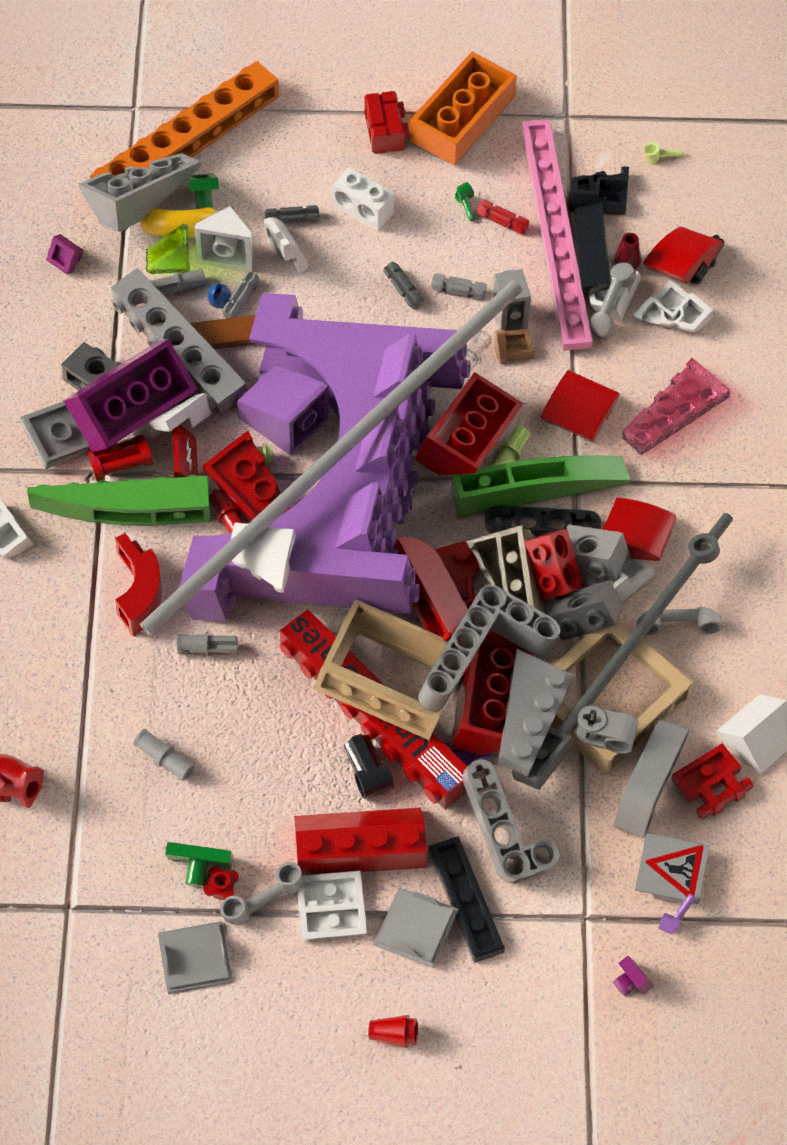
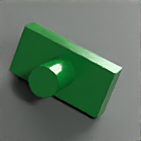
[186,173,219,209]
[165,842,234,887]

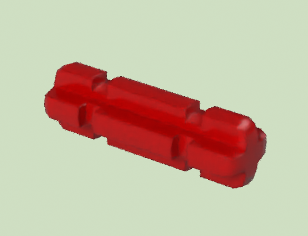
[477,199,529,235]

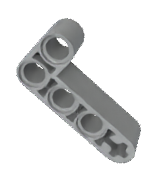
[614,718,689,838]
[462,759,560,882]

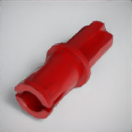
[209,489,243,534]

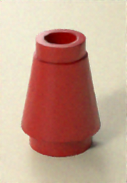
[368,1015,418,1048]

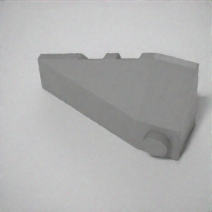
[79,153,201,232]

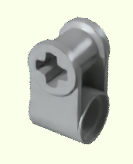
[575,706,638,754]

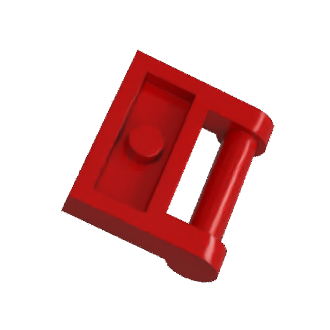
[87,434,154,481]

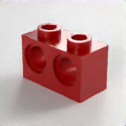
[524,528,584,600]

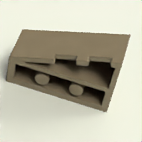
[466,525,547,615]

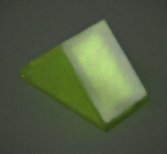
[146,223,190,274]

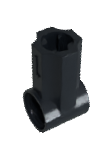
[344,734,394,799]

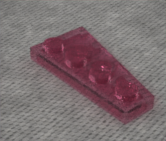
[622,358,730,455]

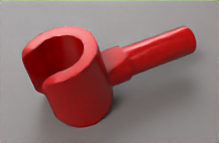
[465,577,475,609]

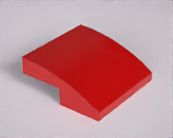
[642,226,723,284]
[540,370,620,443]
[603,497,677,561]

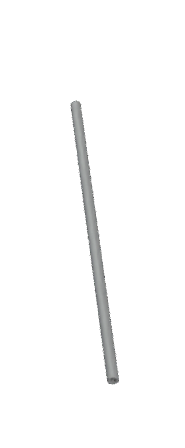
[140,280,523,635]

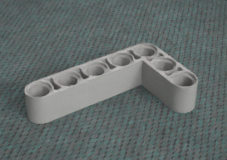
[418,585,561,711]

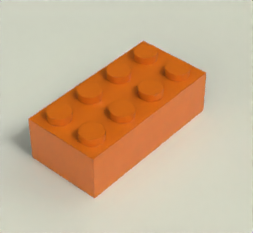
[409,51,517,166]

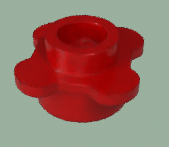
[203,866,239,900]

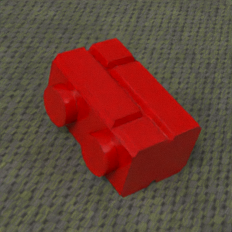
[364,91,409,154]

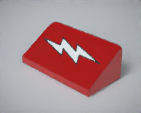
[172,424,198,478]

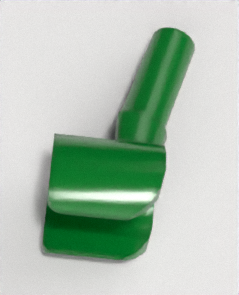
[455,182,475,221]

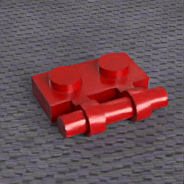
[671,743,754,819]

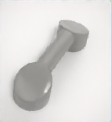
[590,263,636,339]
[636,607,723,635]
[220,862,303,925]

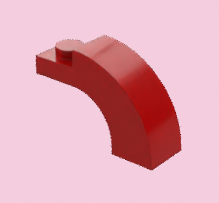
[115,533,162,636]

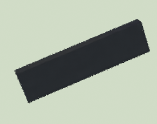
[574,203,611,295]
[428,836,505,963]

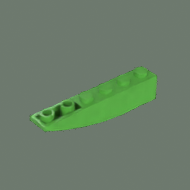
[451,455,631,517]
[27,475,210,526]

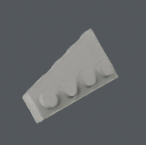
[498,649,574,776]

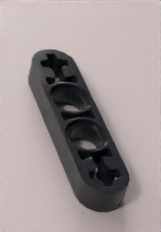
[484,505,602,537]

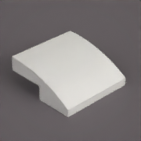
[297,871,367,940]

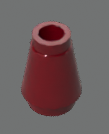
[614,233,642,270]

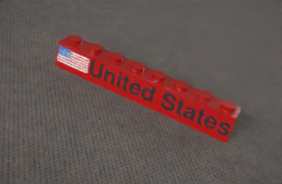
[279,609,474,810]

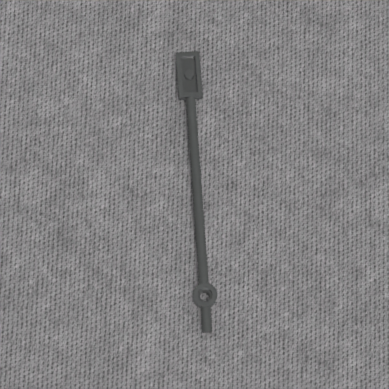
[511,513,733,790]

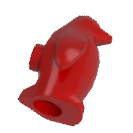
[0,754,44,808]

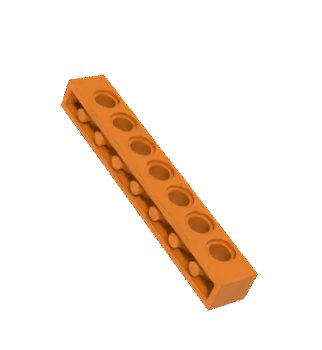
[90,61,279,179]

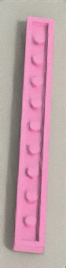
[522,120,592,351]

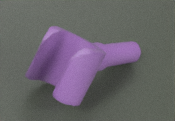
[659,894,696,934]

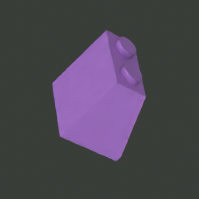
[237,365,329,456]

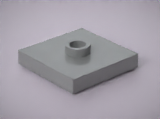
[20,401,91,469]

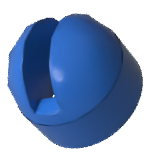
[208,283,231,308]

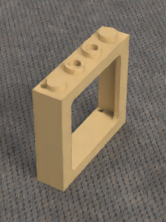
[313,599,449,740]
[550,619,693,775]

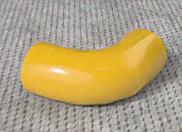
[140,207,216,238]

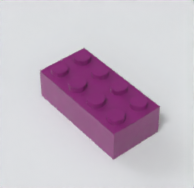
[63,339,197,452]

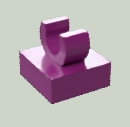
[46,234,84,274]
[612,955,654,996]

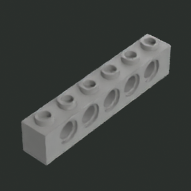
[110,268,247,417]

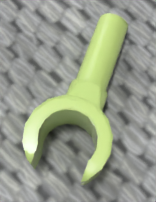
[644,142,683,164]

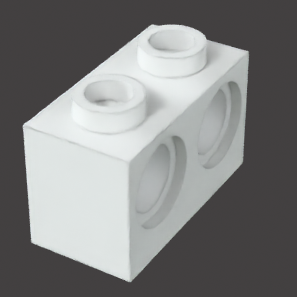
[332,167,394,231]

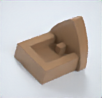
[494,328,535,364]

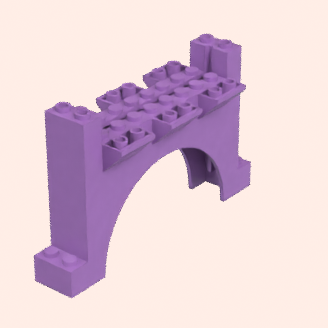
[179,293,471,623]

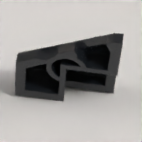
[570,166,629,215]

